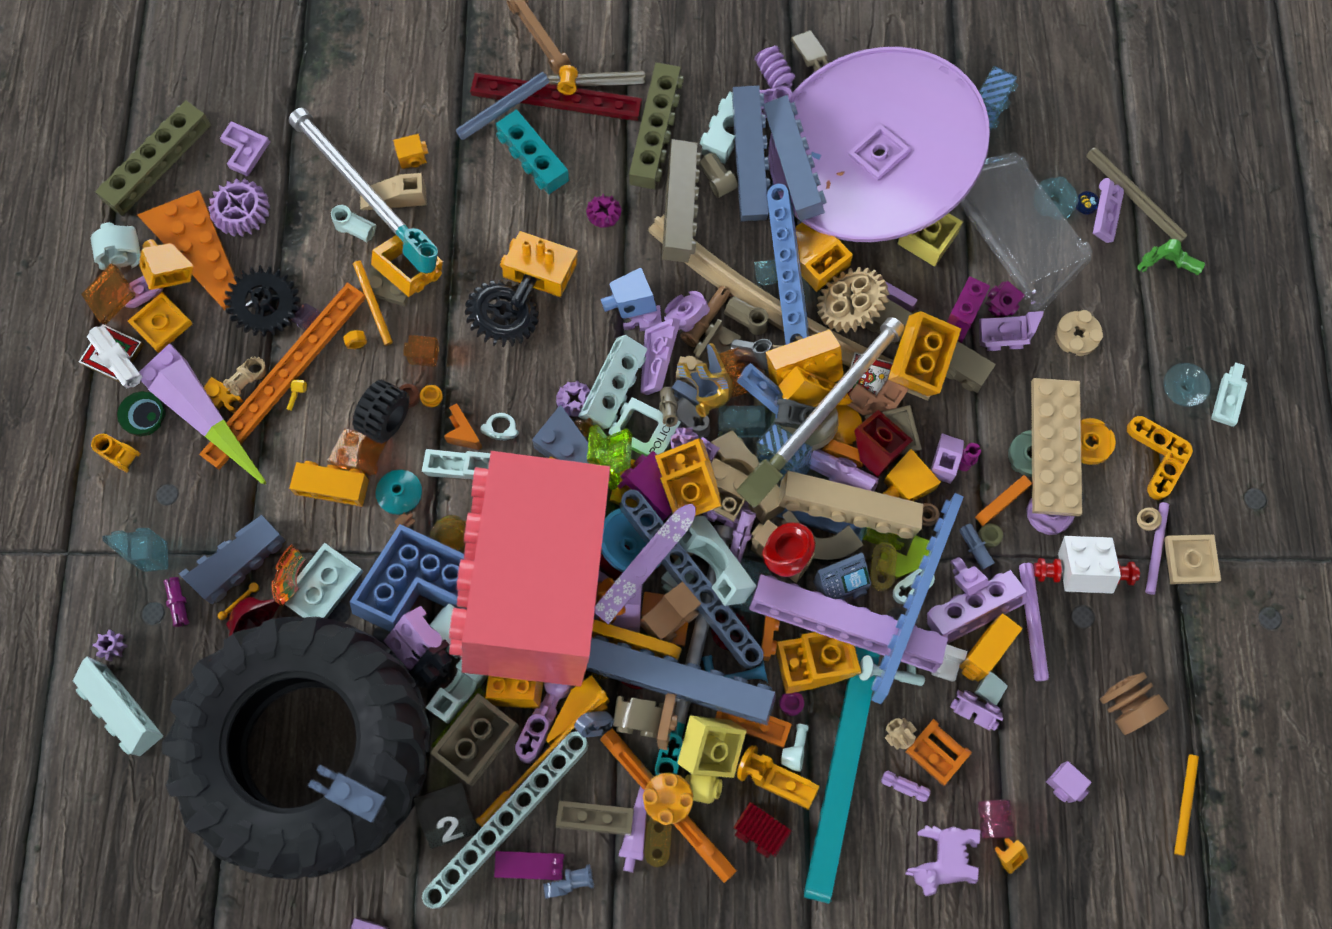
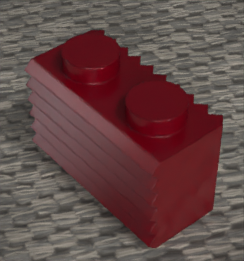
[733,802,792,859]

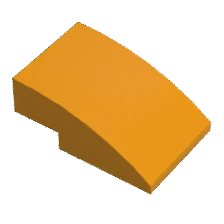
[655,439,722,516]
[776,632,861,694]

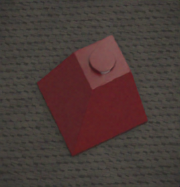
[854,410,913,477]

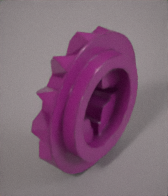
[586,194,621,228]

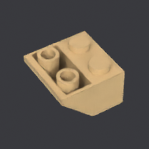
[711,458,748,522]

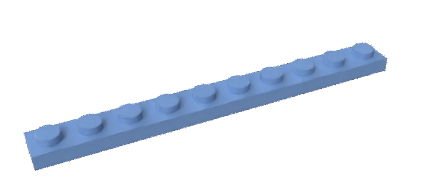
[871,493,964,705]

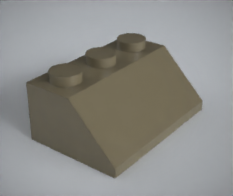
[430,693,519,787]

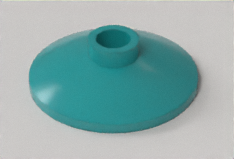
[376,470,422,515]

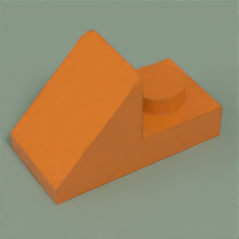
[444,403,482,450]

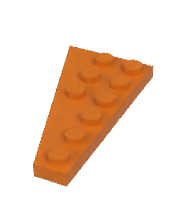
[138,190,236,310]

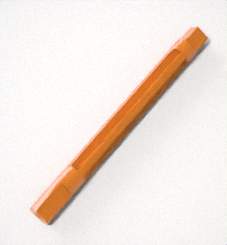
[600,728,737,883]

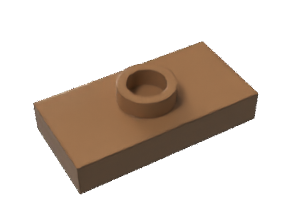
[657,693,678,750]

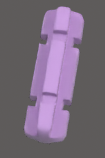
[881,771,930,802]

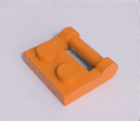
[905,718,972,786]

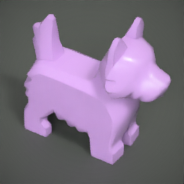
[905,825,980,896]

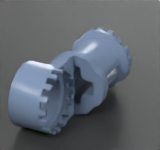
[543,864,594,898]

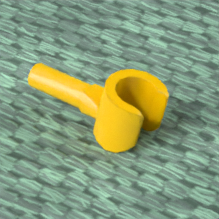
[286,380,307,411]

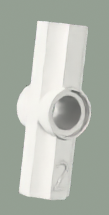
[87,326,143,389]

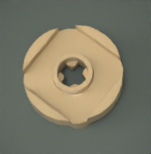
[1055,310,1103,356]

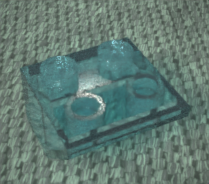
[102,528,168,572]

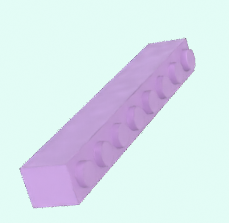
[749,574,948,673]

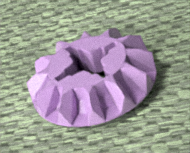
[556,381,590,417]

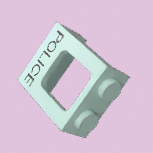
[608,397,681,457]

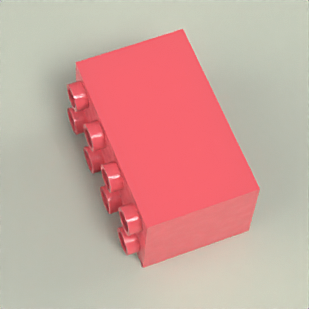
[449,451,610,687]

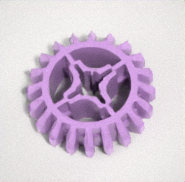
[208,178,270,237]

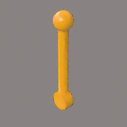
[218,582,259,620]

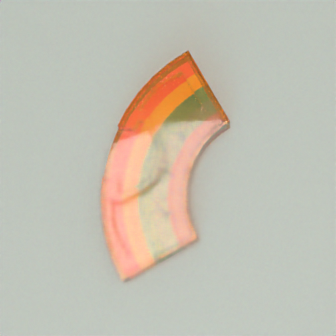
[271,544,306,606]

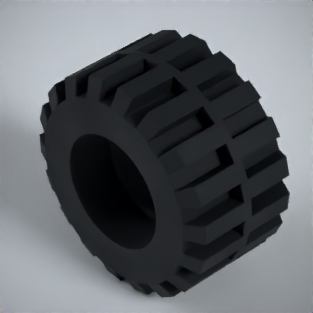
[352,379,410,444]

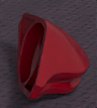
[226,597,280,636]

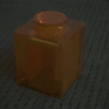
[403,335,440,367]

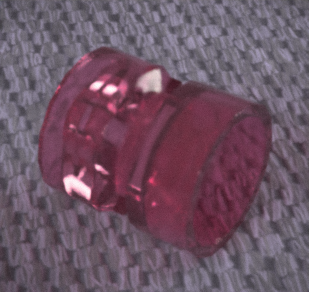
[977,800,1015,839]

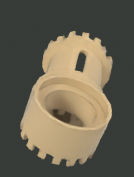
[223,356,266,396]

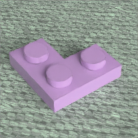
[220,121,270,176]

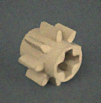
[885,718,917,750]

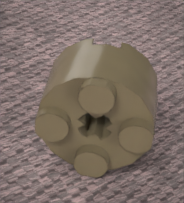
[613,696,664,738]

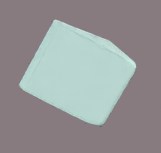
[974,671,1008,705]

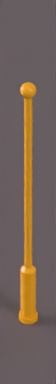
[475,690,607,827]

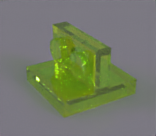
[587,424,632,490]

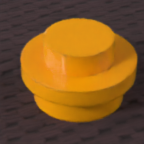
[420,385,443,407]

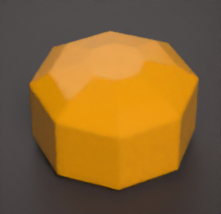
[343,330,367,349]

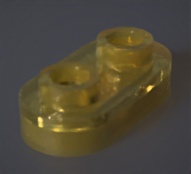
[870,542,897,591]
[645,818,672,867]

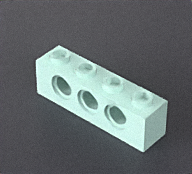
[578,335,647,430]

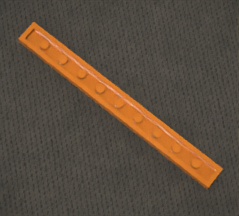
[199,282,366,470]

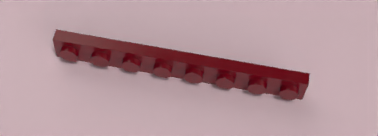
[470,73,642,121]

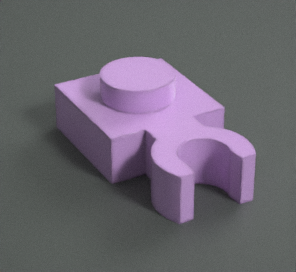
[623,305,662,331]

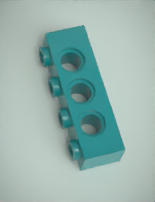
[496,109,569,195]

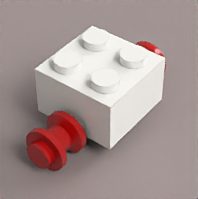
[1033,536,1140,593]

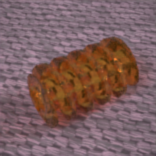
[718,347,748,397]

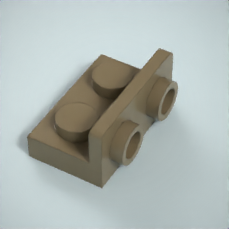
[694,319,741,369]

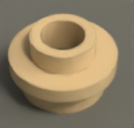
[1137,508,1162,531]

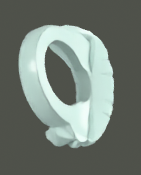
[480,413,519,441]

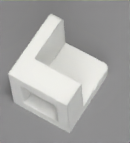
[931,645,967,682]

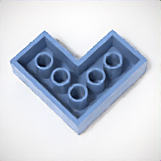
[350,524,466,632]

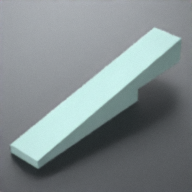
[422,449,491,479]

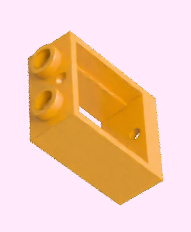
[371,235,443,297]
[959,613,1023,682]

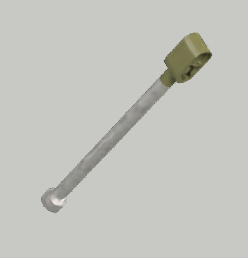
[736,317,905,508]

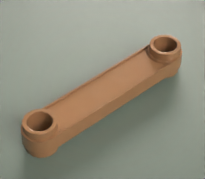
[506,0,571,75]

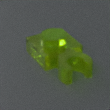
[863,527,904,550]

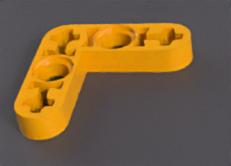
[1127,416,1193,500]

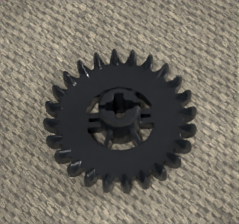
[224,265,300,337]
[465,280,539,348]

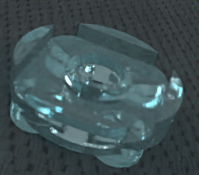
[1032,176,1079,221]

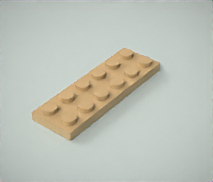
[1031,378,1082,517]

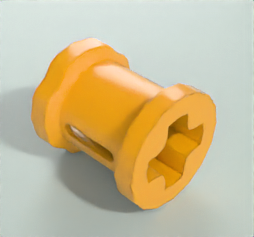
[557,65,578,95]

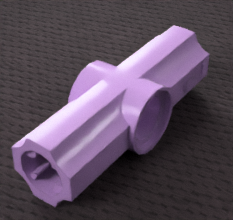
[807,449,879,492]

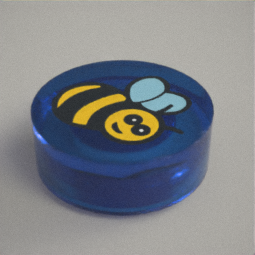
[1075,191,1099,214]

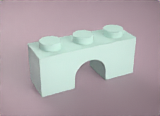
[700,92,735,164]
[426,659,488,726]

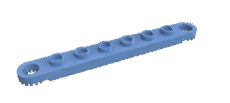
[767,184,809,345]

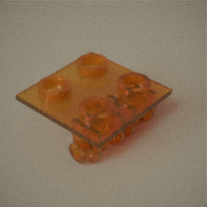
[327,428,387,476]

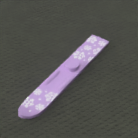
[594,504,696,624]

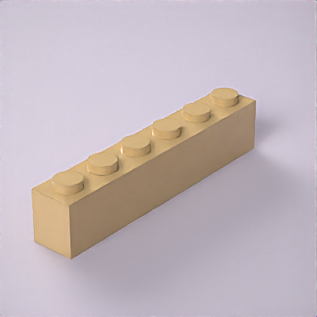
[778,471,923,539]

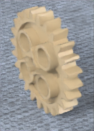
[817,267,890,333]

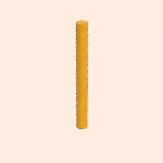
[353,260,393,346]
[1174,755,1199,856]

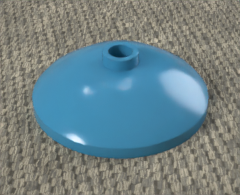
[601,507,661,572]

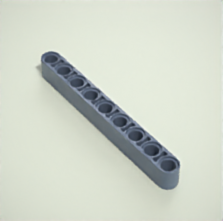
[620,490,763,669]

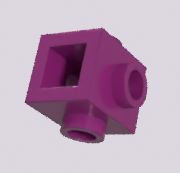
[985,281,1025,317]

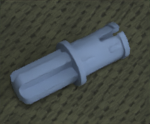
[960,524,995,570]

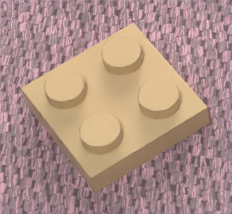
[1164,535,1221,584]

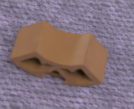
[640,581,701,643]

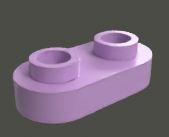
[118,275,164,308]

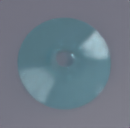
[1164,363,1211,407]

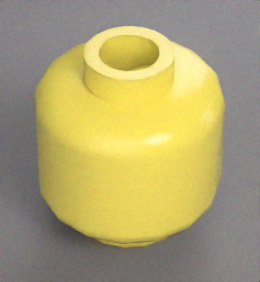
[685,774,722,804]

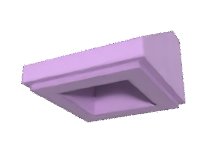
[1026,311,1044,340]

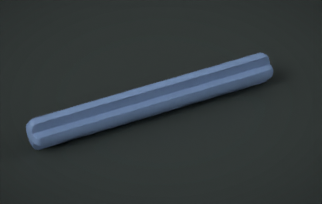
[456,72,550,140]

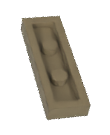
[556,801,634,836]

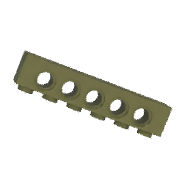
[629,62,684,189]
[95,100,211,216]

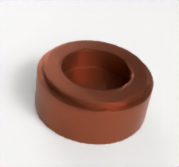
[399,384,420,408]

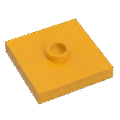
[128,292,193,353]

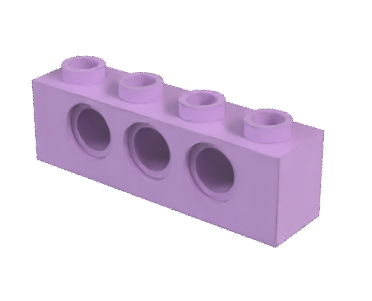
[927,570,1027,644]

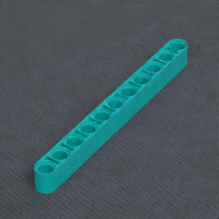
[804,646,880,904]

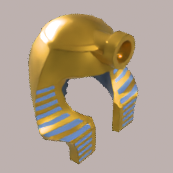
[677,343,732,417]

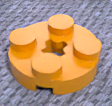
[1081,418,1116,465]

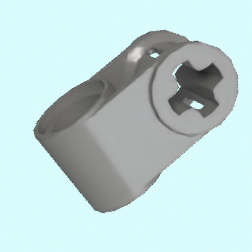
[676,397,710,439]

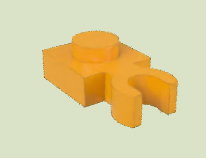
[204,377,243,413]

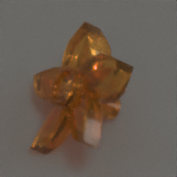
[575,418,602,438]

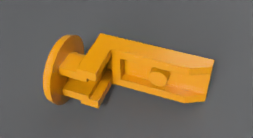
[737,745,820,810]

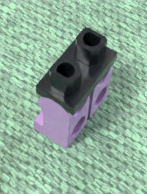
[384,606,452,684]

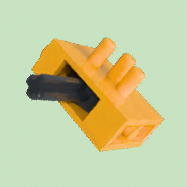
[500,231,578,308]

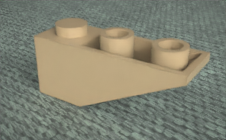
[360,173,427,210]

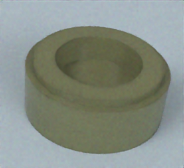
[978,523,1003,548]

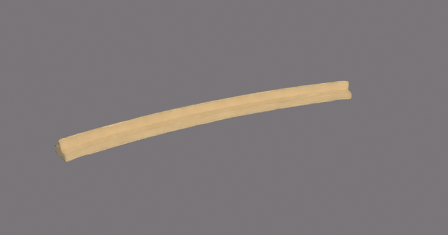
[649,215,930,401]

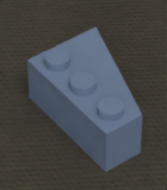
[532,404,602,465]

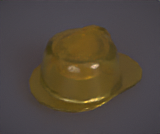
[430,515,466,554]

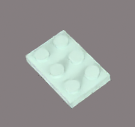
[284,543,363,618]

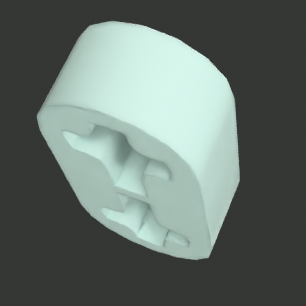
[893,569,935,604]

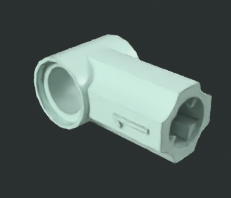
[331,205,377,242]

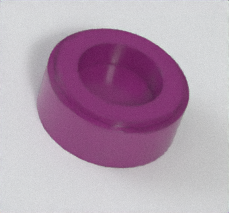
[779,692,804,716]

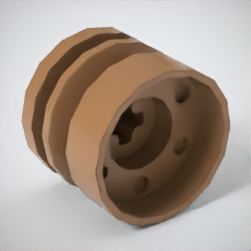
[1100,672,1169,735]

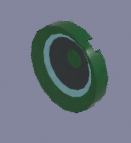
[117,391,166,437]

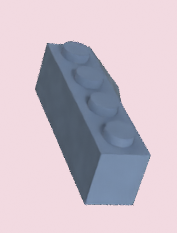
[179,515,286,604]

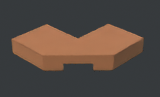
[848,378,909,415]

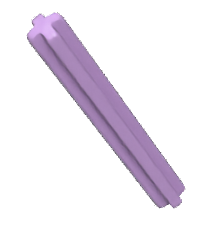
[1019,563,1049,681]

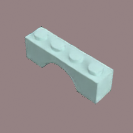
[679,516,757,606]

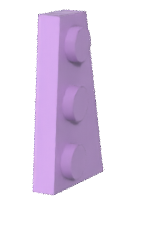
[640,318,681,395]

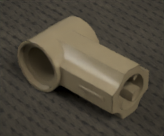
[699,153,738,198]
[724,296,768,335]

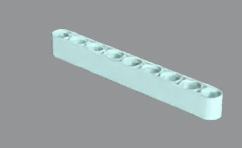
[422,731,588,908]

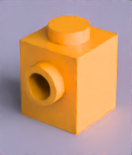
[393,134,429,169]

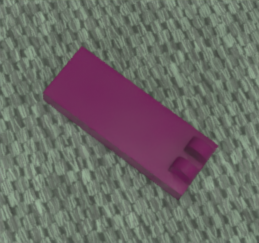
[494,851,564,880]

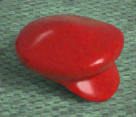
[762,523,816,577]

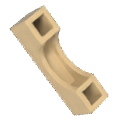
[711,430,785,524]

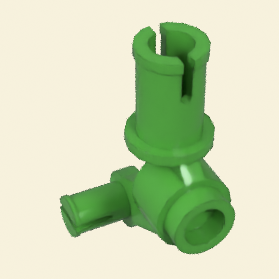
[1137,239,1205,276]

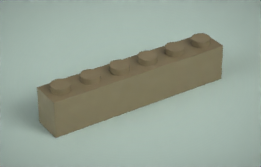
[662,139,701,263]
[865,299,996,393]

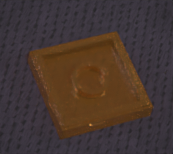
[81,263,136,325]

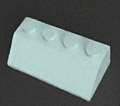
[73,657,163,756]

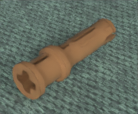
[680,286,731,347]

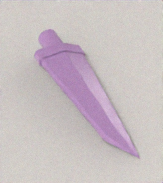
[619,786,647,872]

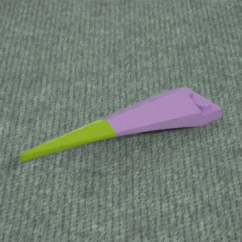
[139,344,266,484]

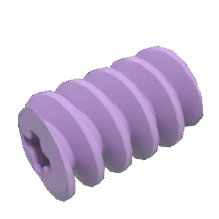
[754,46,795,89]

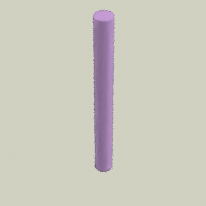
[1145,502,1169,594]

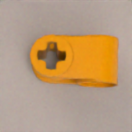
[91,433,141,473]

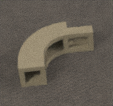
[781,510,863,560]

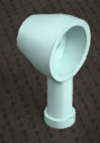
[781,724,809,772]

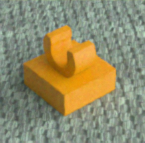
[995,838,1029,874]

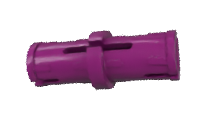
[958,443,981,471]
[163,577,189,627]

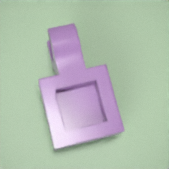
[950,557,989,596]

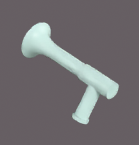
[859,655,925,686]

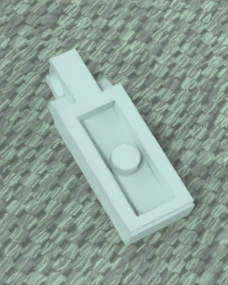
[1211,363,1247,427]

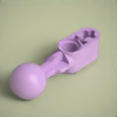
[515,682,575,764]

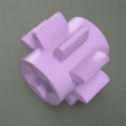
[671,428,699,448]
[93,630,127,662]

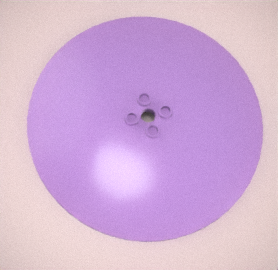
[769,47,990,242]

